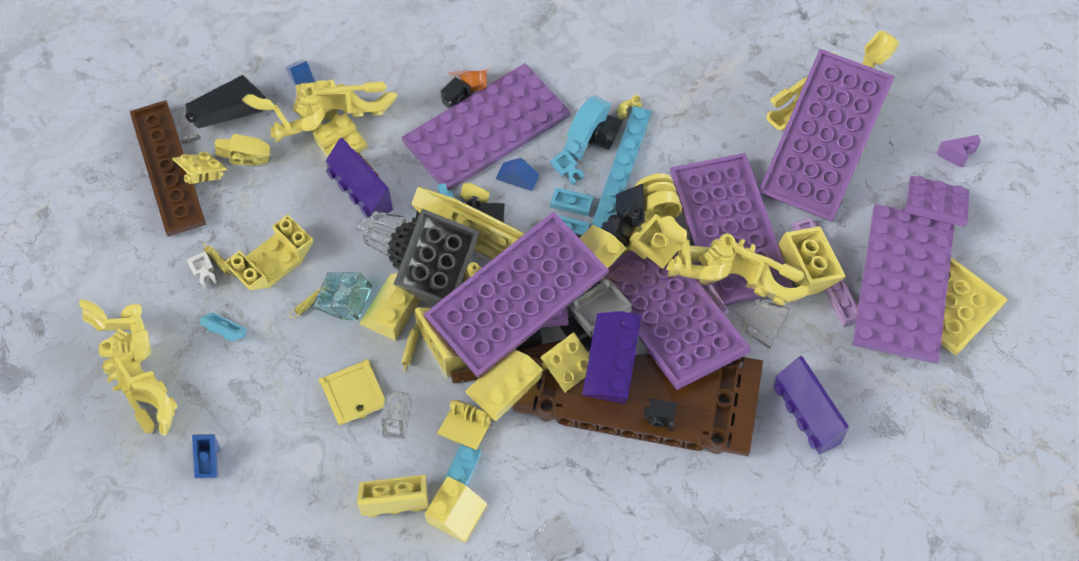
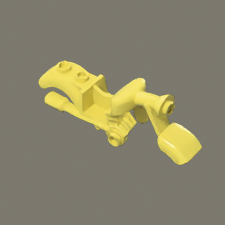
[766,30,900,131]
[242,80,398,143]
[658,216,810,306]
[79,299,178,436]

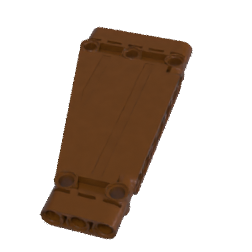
[513,354,763,457]

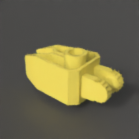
[214,134,271,166]

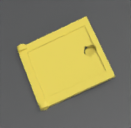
[319,359,388,426]

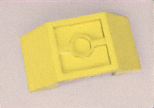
[223,214,314,290]

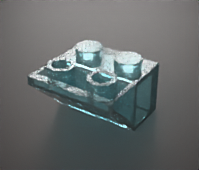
[313,272,373,320]

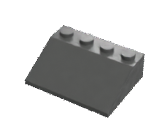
[393,208,480,306]

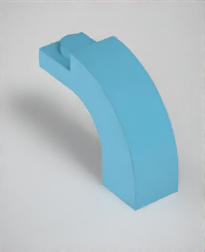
[563,96,612,160]

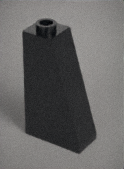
[185,75,266,129]

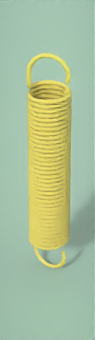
[203,243,235,277]
[289,283,333,318]
[401,323,419,372]

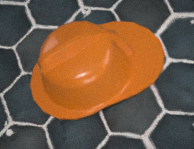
[448,68,490,92]

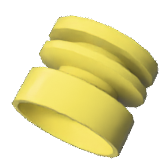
[634,174,682,220]

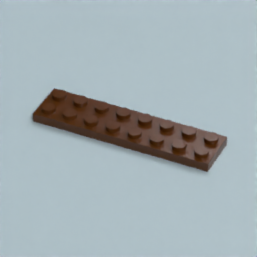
[129,100,206,237]

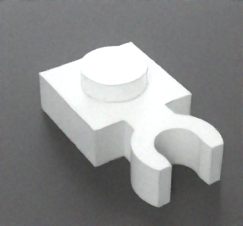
[187,252,217,289]

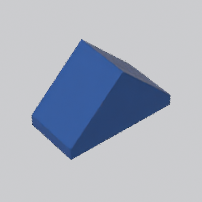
[285,60,315,85]
[496,157,539,191]

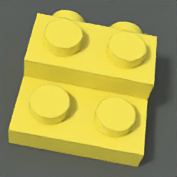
[313,113,368,157]
[629,214,681,269]

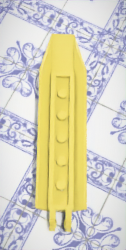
[411,186,525,260]

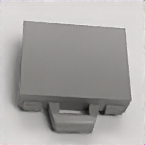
[568,278,632,337]

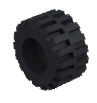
[387,222,416,270]

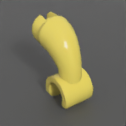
[616,95,642,119]

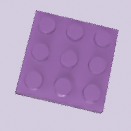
[905,175,969,227]

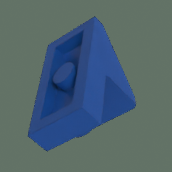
[192,434,220,478]

